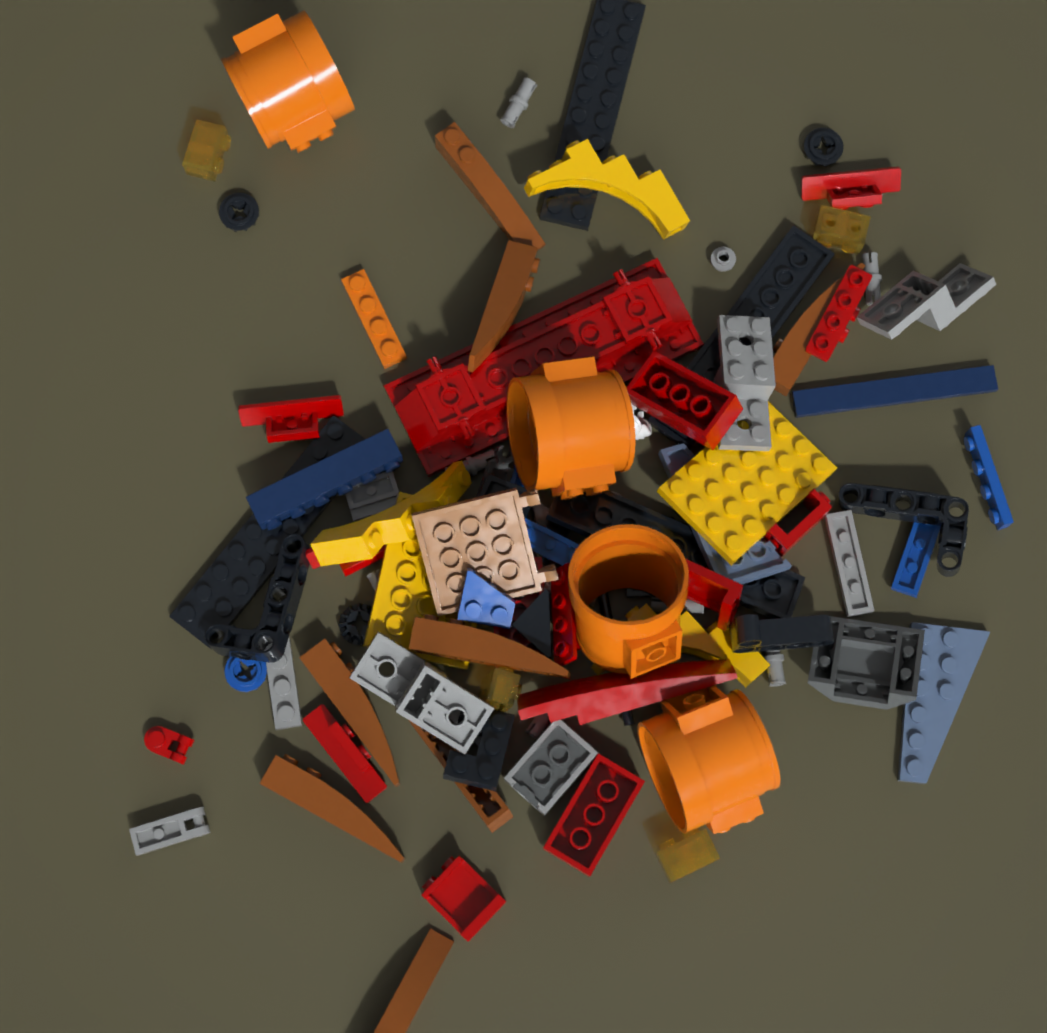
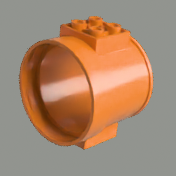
[221,10,355,153]
[506,357,635,500]
[568,524,689,678]
[637,685,780,834]

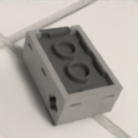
[504,720,598,816]

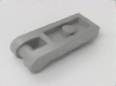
[129,807,211,856]

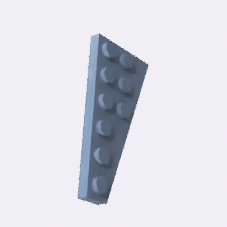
[658,443,792,584]
[898,622,990,784]

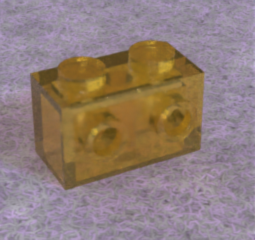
[182,119,231,181]
[812,205,871,253]
[478,666,522,712]
[655,828,721,883]

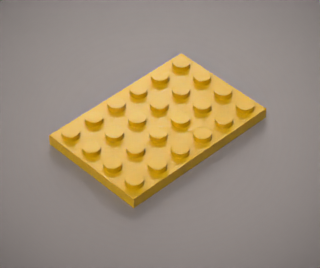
[657,401,837,565]
[363,492,477,670]

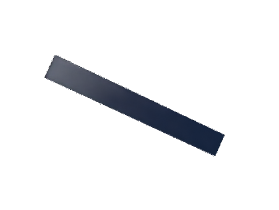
[792,365,998,418]

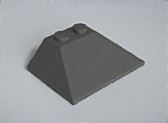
[808,616,925,710]

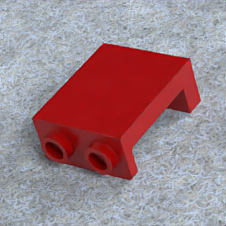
[764,488,832,558]
[686,559,743,632]
[421,855,506,942]

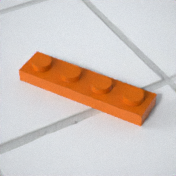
[341,269,407,369]

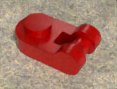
[144,726,195,765]

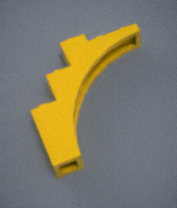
[524,139,690,240]
[310,461,472,566]
[591,603,770,688]

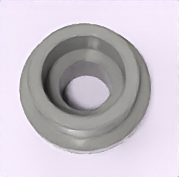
[711,247,736,272]

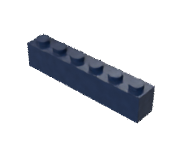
[246,429,403,530]

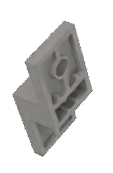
[857,263,996,340]
[713,315,776,451]
[349,631,494,754]

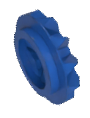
[225,657,267,692]

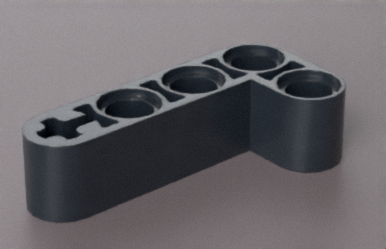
[729,614,834,653]

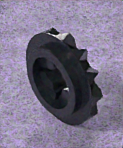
[803,128,844,167]
[219,193,259,232]
[339,603,372,645]

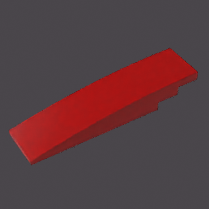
[517,659,738,725]

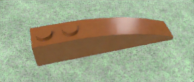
[435,122,545,251]
[468,240,540,372]
[773,263,866,396]
[409,614,571,679]
[299,639,401,787]
[408,720,514,833]
[259,754,405,863]
[374,928,454,1033]

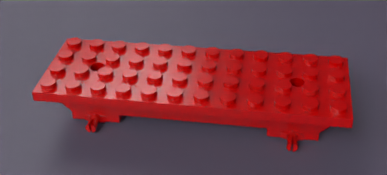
[384,258,704,477]

